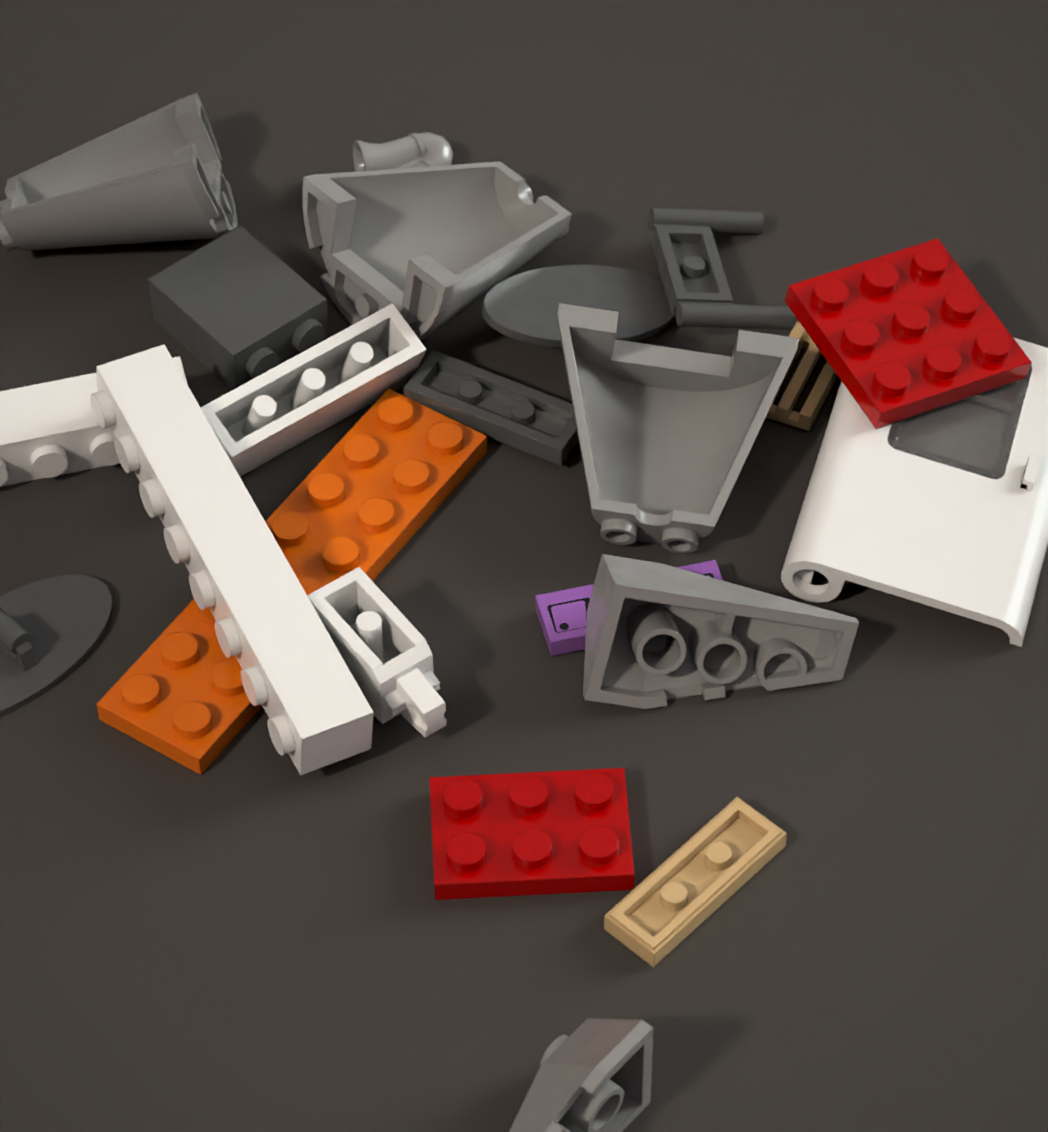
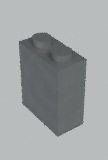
[148,225,330,390]

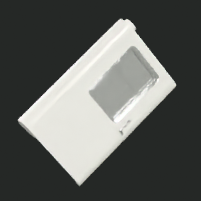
[781,338,1048,647]

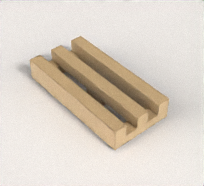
[766,321,838,431]

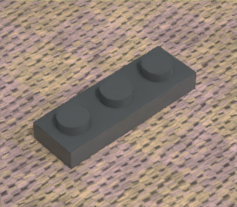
[404,350,579,466]

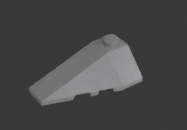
[583,554,859,709]
[509,1018,653,1132]

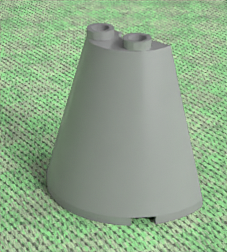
[0,93,238,252]
[302,161,572,340]
[557,303,799,554]

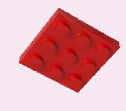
[785,238,1032,429]

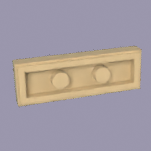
[604,797,787,967]

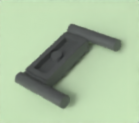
[648,208,795,330]

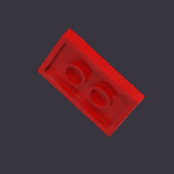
[429,768,634,900]

